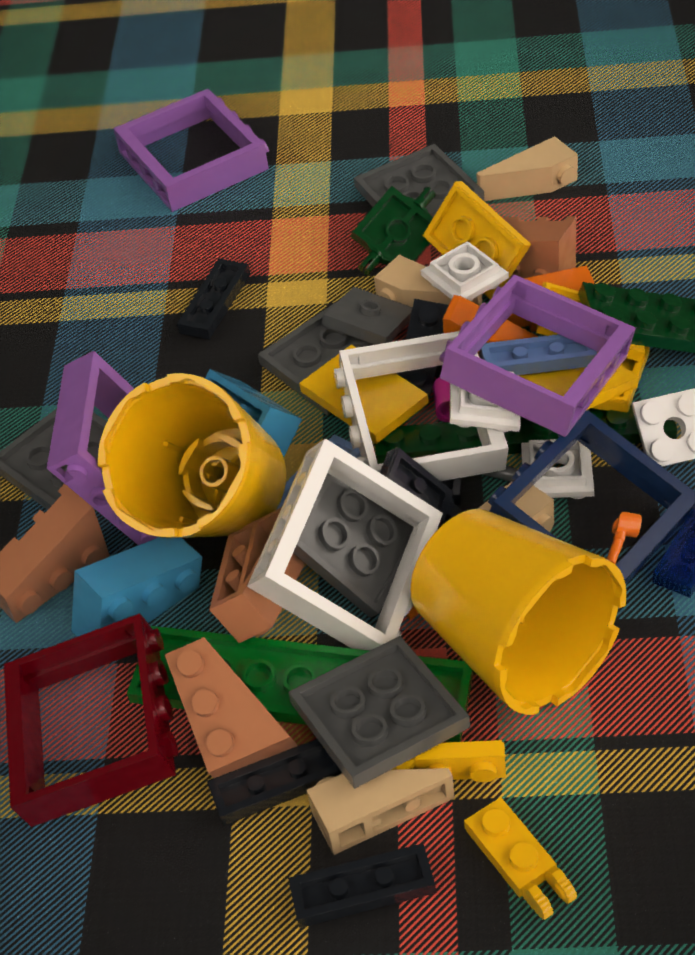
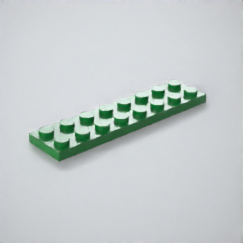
[127,626,474,742]

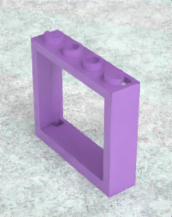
[113,89,269,212]
[439,274,636,437]
[47,351,158,545]

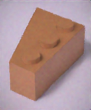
[502,216,577,279]
[0,484,110,623]
[209,507,305,643]
[165,637,298,778]

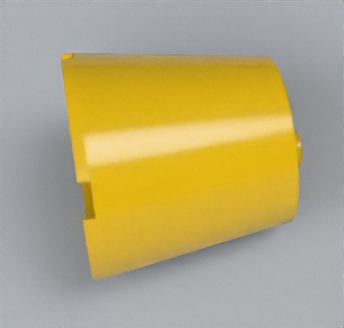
[98,373,286,538]
[411,509,626,715]

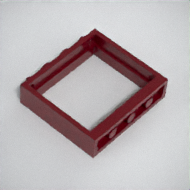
[4,613,178,827]

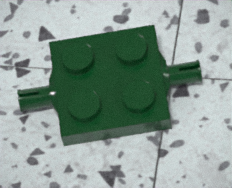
[350,186,436,275]

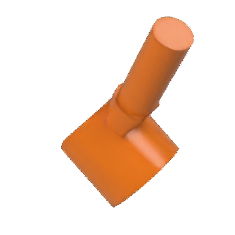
[606,512,642,564]

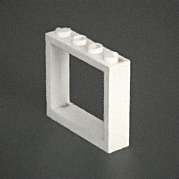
[334,331,509,481]
[247,439,443,651]

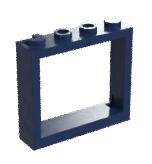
[488,410,695,585]

